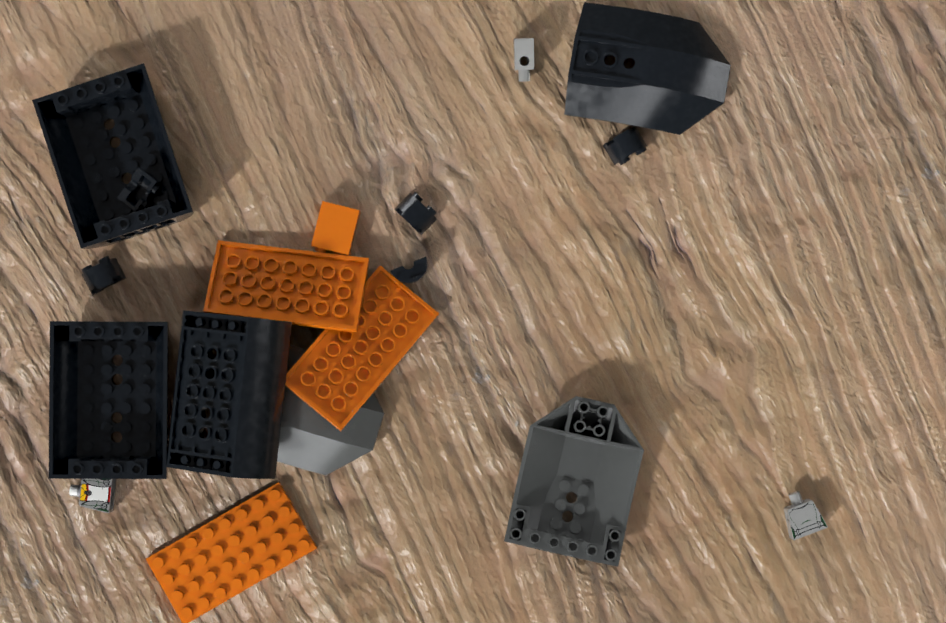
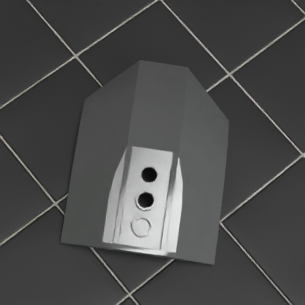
[277,344,385,475]
[504,396,644,567]

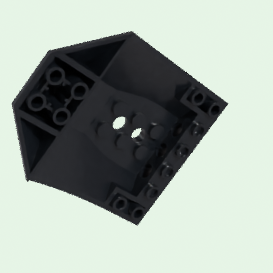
[564,2,731,135]

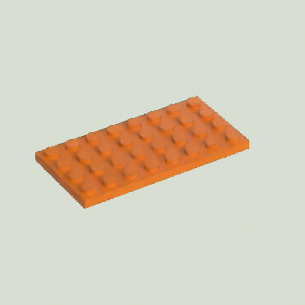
[203,240,370,333]
[285,266,439,431]
[146,481,318,623]

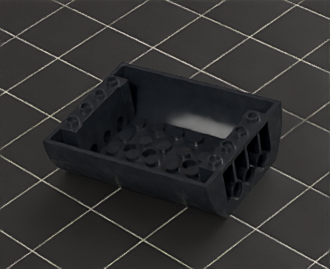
[32,63,194,249]
[166,310,292,479]
[49,321,169,479]

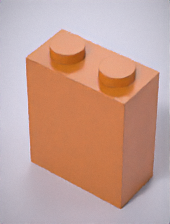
[311,201,361,256]

